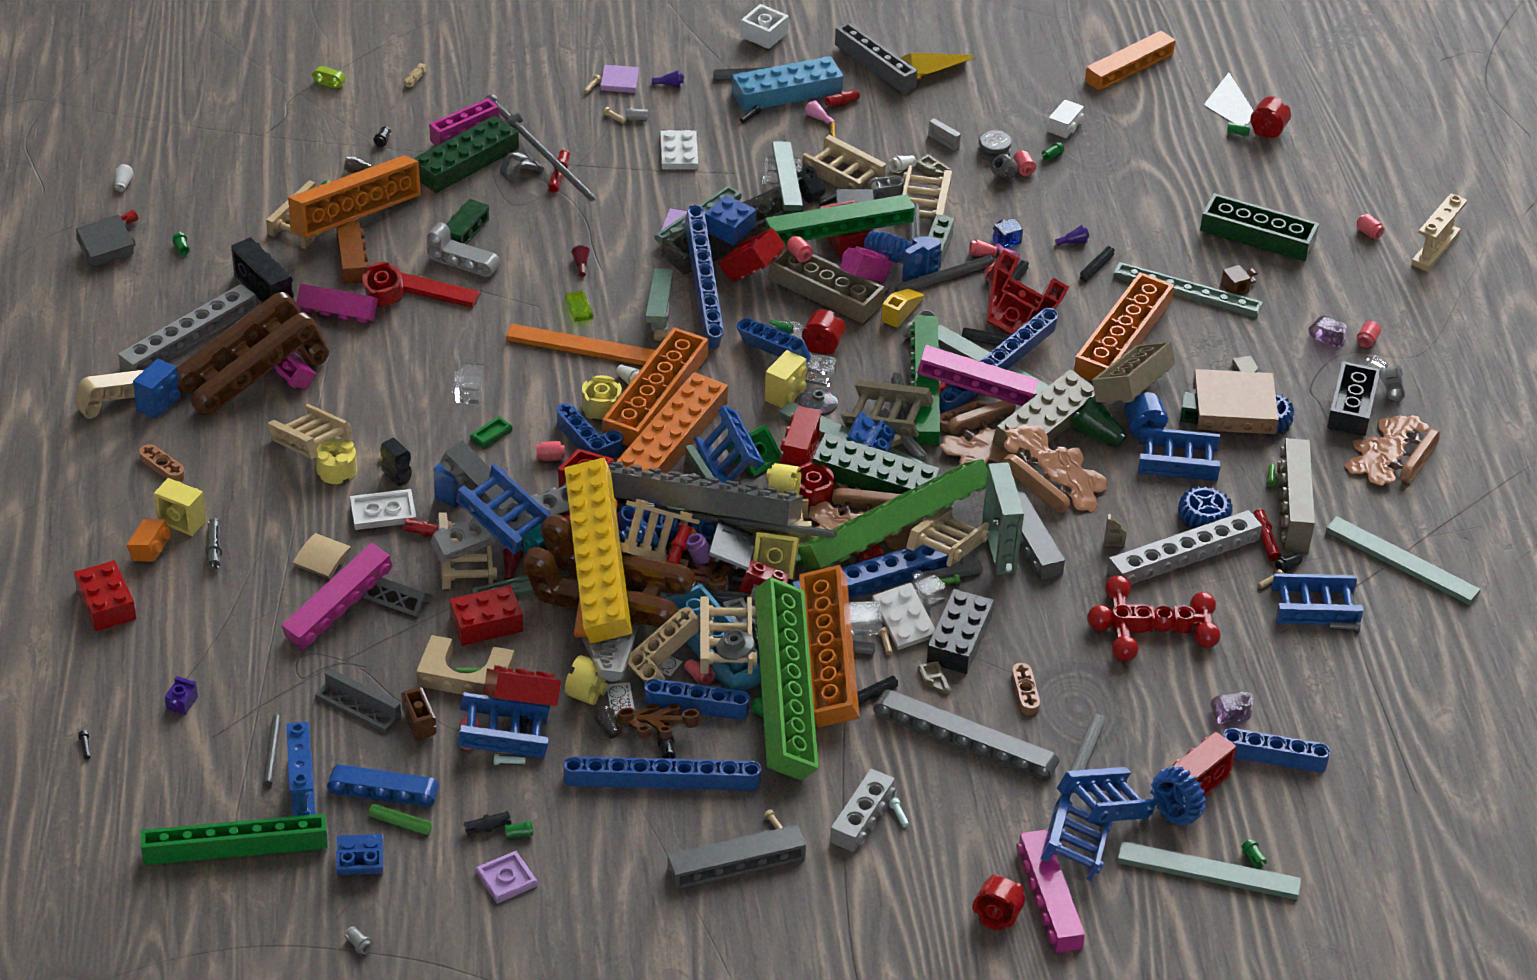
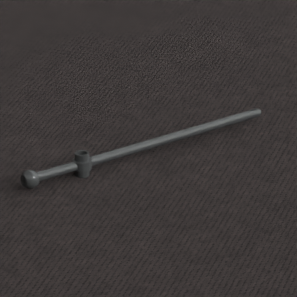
[485,94,595,201]
[614,498,837,538]

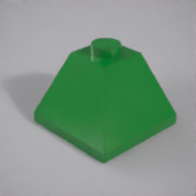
[726,424,781,477]

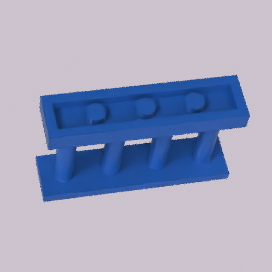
[693,405,764,483]
[1138,427,1220,481]
[456,463,551,555]
[1271,573,1363,625]
[457,692,550,758]
[286,722,316,816]
[1057,767,1158,824]
[1040,793,1114,881]

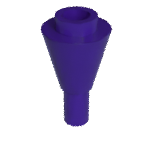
[651,70,684,87]
[1055,225,1090,246]

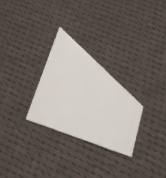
[1204,73,1253,125]

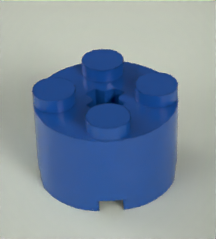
[1123,393,1168,438]

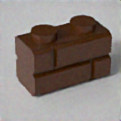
[401,687,436,740]

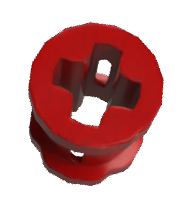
[857,544,884,562]

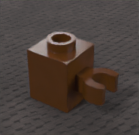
[1221,265,1258,295]

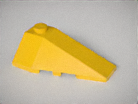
[900,53,973,80]

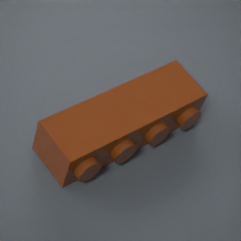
[337,220,369,284]

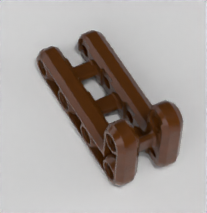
[177,292,330,415]
[522,515,695,628]

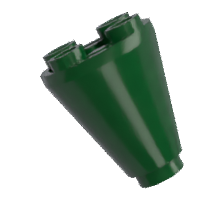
[1071,396,1127,448]

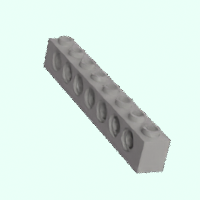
[118,284,257,372]
[430,484,570,563]
[1107,510,1262,585]

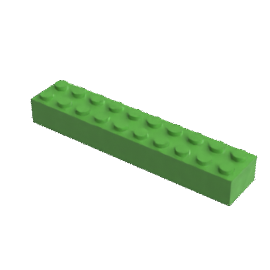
[798,459,988,571]
[755,577,819,781]

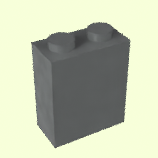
[76,214,136,268]

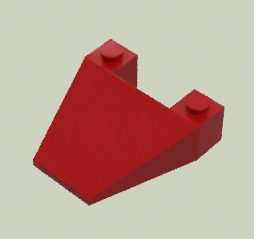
[986,250,1069,335]

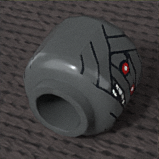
[991,154,1018,180]

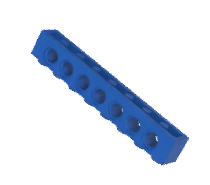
[792,540,949,599]

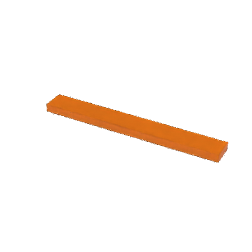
[506,323,656,366]

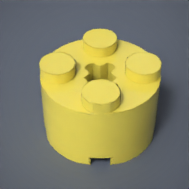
[582,375,622,419]
[315,439,357,484]
[766,463,801,495]
[565,655,608,705]

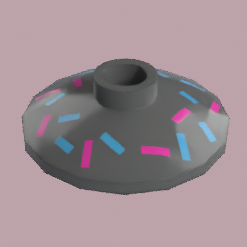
[799,388,838,415]

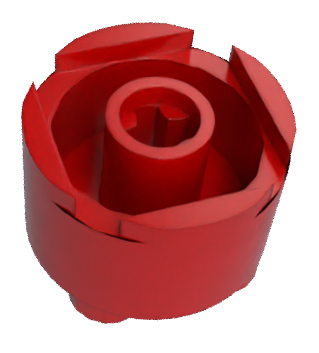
[1250,96,1291,138]
[363,262,404,307]
[802,310,846,354]
[798,463,834,511]
[972,874,1025,930]

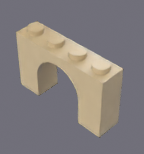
[416,635,515,696]

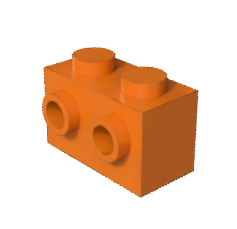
[126,519,172,562]

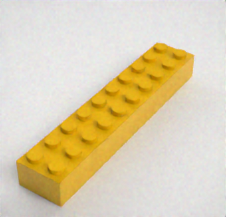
[564,457,632,644]

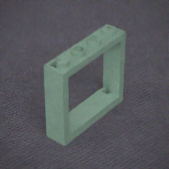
[982,462,1024,575]

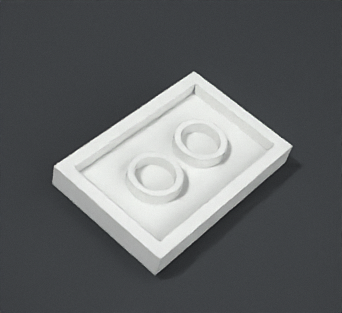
[661,130,698,169]
[350,489,417,530]
[872,583,935,650]

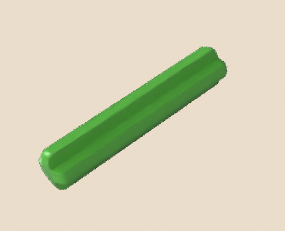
[369,804,432,835]

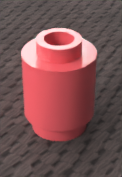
[1014,150,1036,176]
[1357,214,1384,240]
[787,236,813,262]
[1357,321,1381,348]
[536,441,565,462]

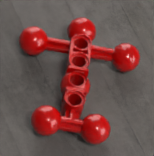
[1087,575,1221,662]

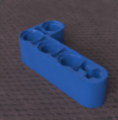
[557,403,623,458]

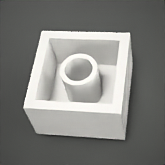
[740,4,789,49]

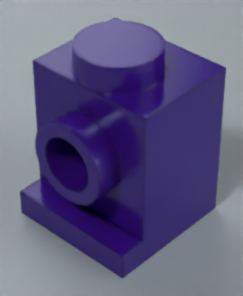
[165,676,198,715]

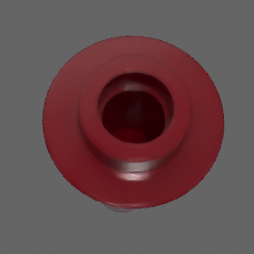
[571,245,590,277]
[503,548,523,581]

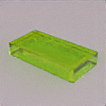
[565,290,593,322]

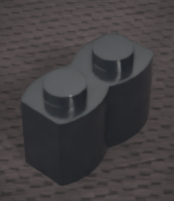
[380,437,412,486]

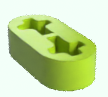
[312,66,346,89]

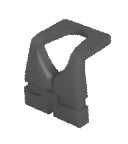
[500,152,544,182]

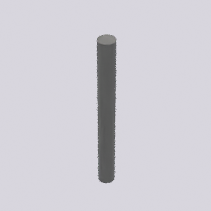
[263,715,281,787]

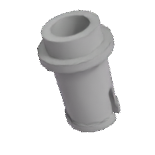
[625,107,648,121]
[344,926,373,954]

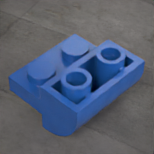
[902,236,942,281]
[846,411,896,452]
[336,834,384,876]

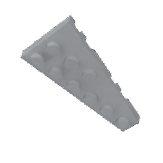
[581,624,639,682]

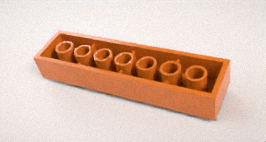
[288,155,421,238]
[1074,272,1174,381]
[602,327,708,446]
[616,372,728,473]
[799,565,860,728]

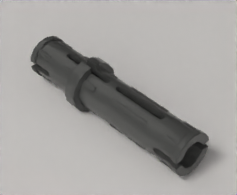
[206,518,222,570]

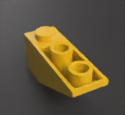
[881,288,925,328]

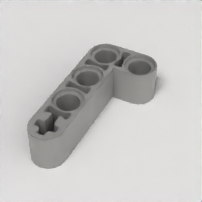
[426,222,501,277]

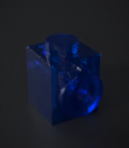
[993,218,1023,248]

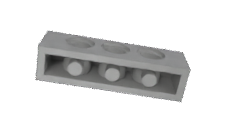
[830,769,896,852]

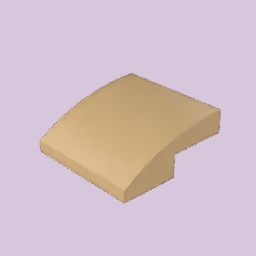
[293,533,352,580]

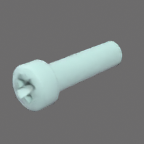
[494,754,526,765]
[889,798,909,828]

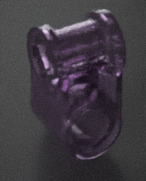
[1308,316,1347,347]
[1210,692,1254,724]

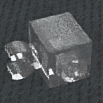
[912,571,946,608]

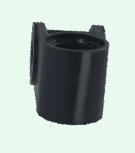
[796,166,826,203]

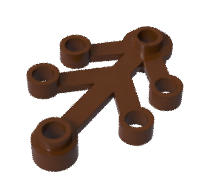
[679,550,732,592]
[616,703,700,739]

